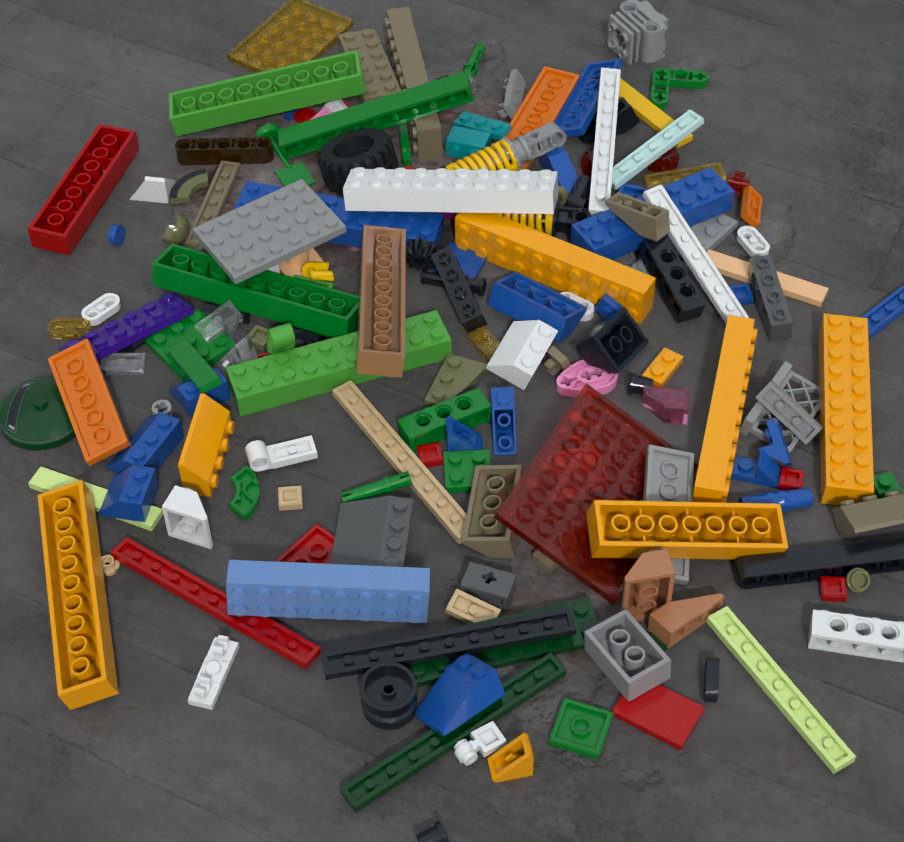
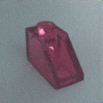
[642,386,689,424]

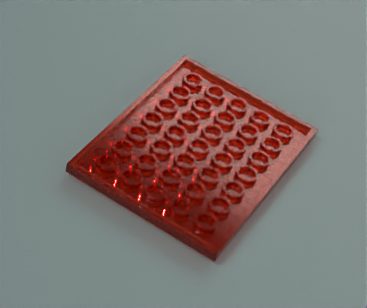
[493,383,699,605]

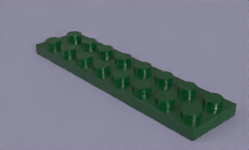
[406,597,598,687]

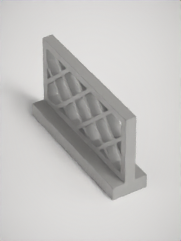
[739,361,820,454]

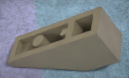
[605,192,670,242]

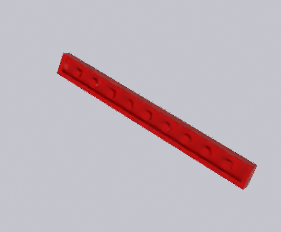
[111,537,321,670]

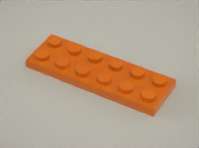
[47,338,131,466]

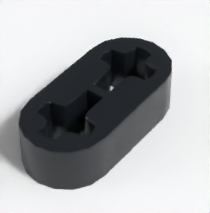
[703,657,720,703]

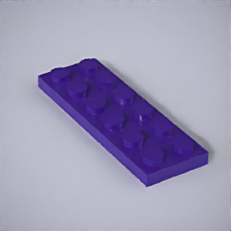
[59,292,194,361]

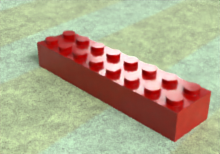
[27,123,139,255]

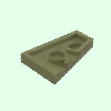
[424,353,489,407]

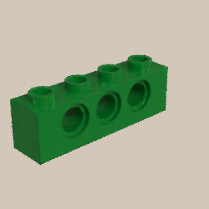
[397,388,492,452]

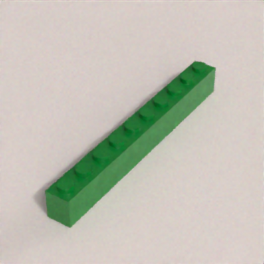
[278,71,475,160]

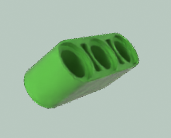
[266,323,295,355]

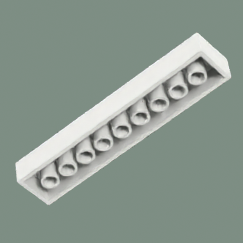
[343,167,558,214]

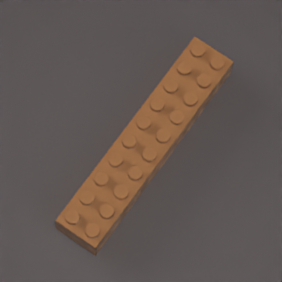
[356,225,406,378]

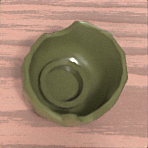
[162,214,190,245]

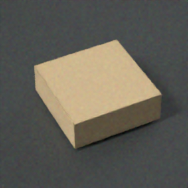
[278,485,303,511]

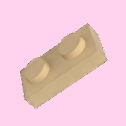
[445,589,501,624]

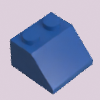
[169,368,230,419]
[99,465,159,522]

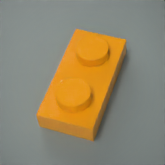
[642,347,684,390]

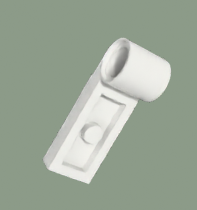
[245,435,318,472]

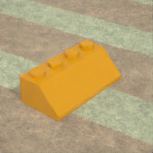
[178,393,235,497]

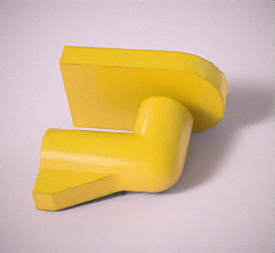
[301,262,334,281]

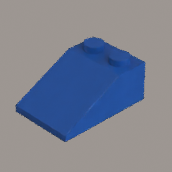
[415,653,505,736]

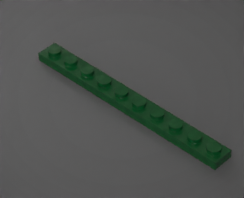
[340,652,567,813]

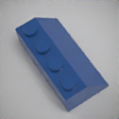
[488,271,588,342]

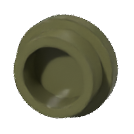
[845,568,870,593]

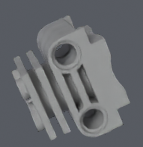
[607,0,668,65]

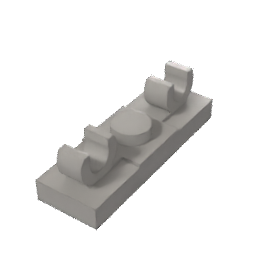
[497,68,526,120]
[755,380,823,445]

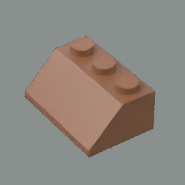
[621,549,675,622]

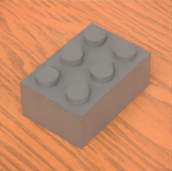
[584,609,671,702]

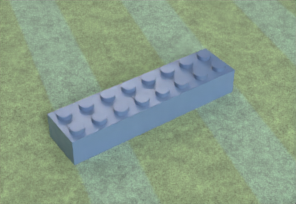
[226,560,430,623]

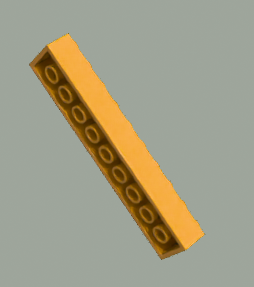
[455,213,656,324]
[818,313,874,506]
[692,315,758,503]
[38,480,119,710]

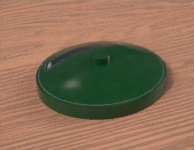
[0,376,76,451]

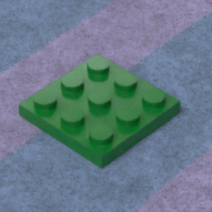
[145,309,237,381]

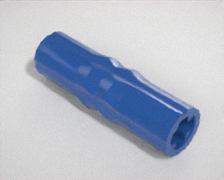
[738,487,813,512]

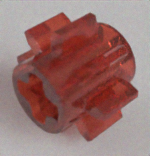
[727,171,750,197]

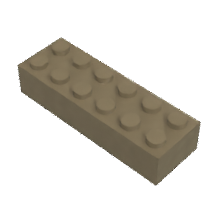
[338,28,401,104]

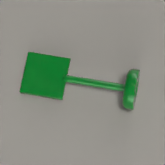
[255,123,316,187]

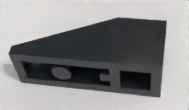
[579,97,640,143]

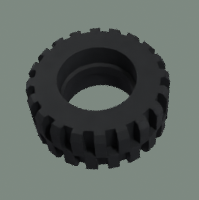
[317,127,399,195]

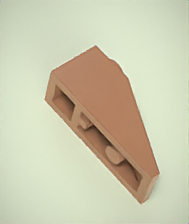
[647,593,724,649]

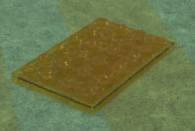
[227,0,354,73]

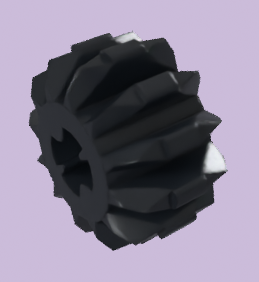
[406,236,440,271]

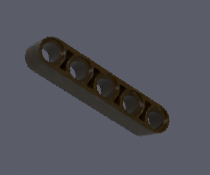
[175,137,274,165]

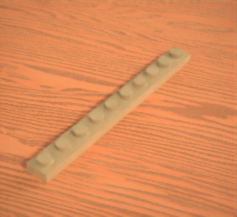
[332,380,467,544]

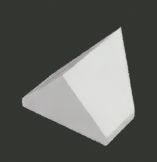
[130,176,176,204]

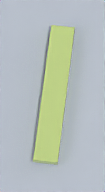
[28,467,163,531]

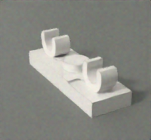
[187,635,239,710]

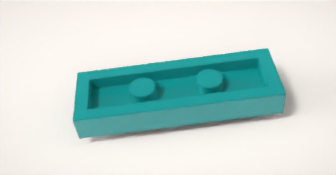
[453,111,512,141]

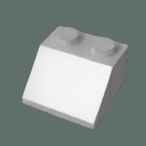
[162,485,213,549]

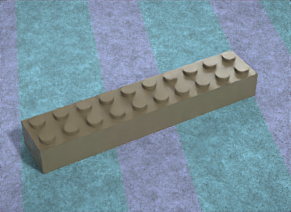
[384,7,442,162]

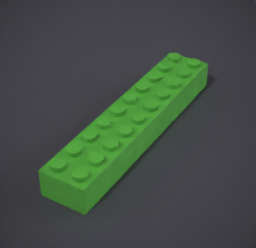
[169,50,366,136]
[225,310,452,416]

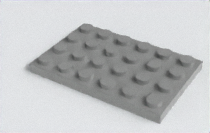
[192,179,347,284]

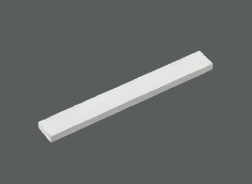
[642,184,749,323]

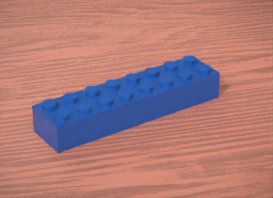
[570,167,735,260]

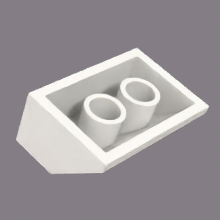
[486,320,558,390]

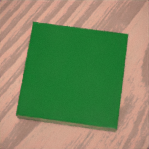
[548,698,614,760]

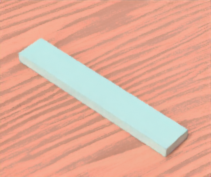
[611,109,704,190]

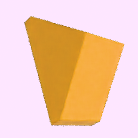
[487,733,534,783]

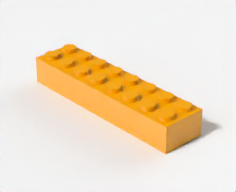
[586,500,788,560]

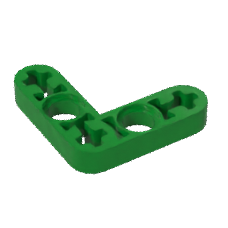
[650,68,709,111]

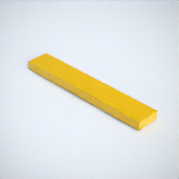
[618,78,693,148]

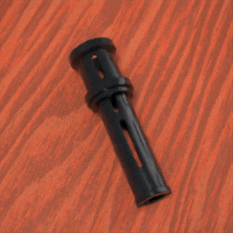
[421,271,487,297]

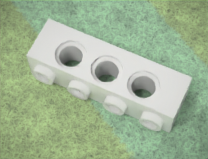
[808,609,904,663]

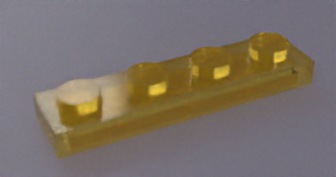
[642,162,727,189]

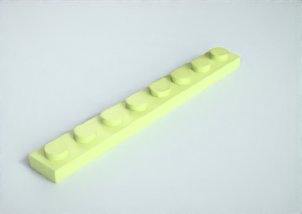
[706,606,856,774]

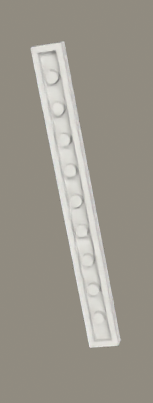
[588,68,621,216]

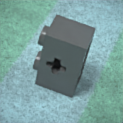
[460,562,517,612]

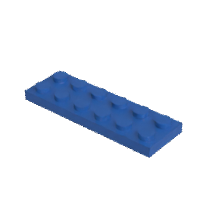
[554,58,623,137]

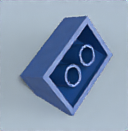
[107,412,184,474]

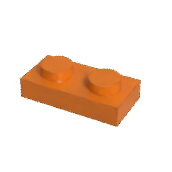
[740,185,763,228]

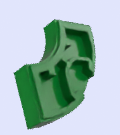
[228,465,260,522]

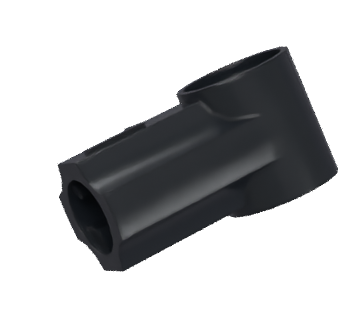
[563,175,591,209]

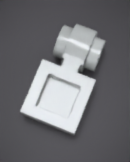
[454,721,507,766]

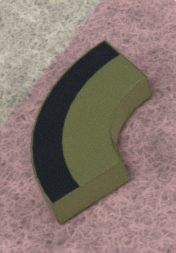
[169,168,209,205]

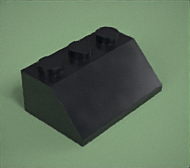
[575,307,649,374]

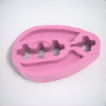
[556,359,618,398]

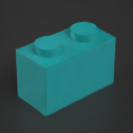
[446,126,491,159]

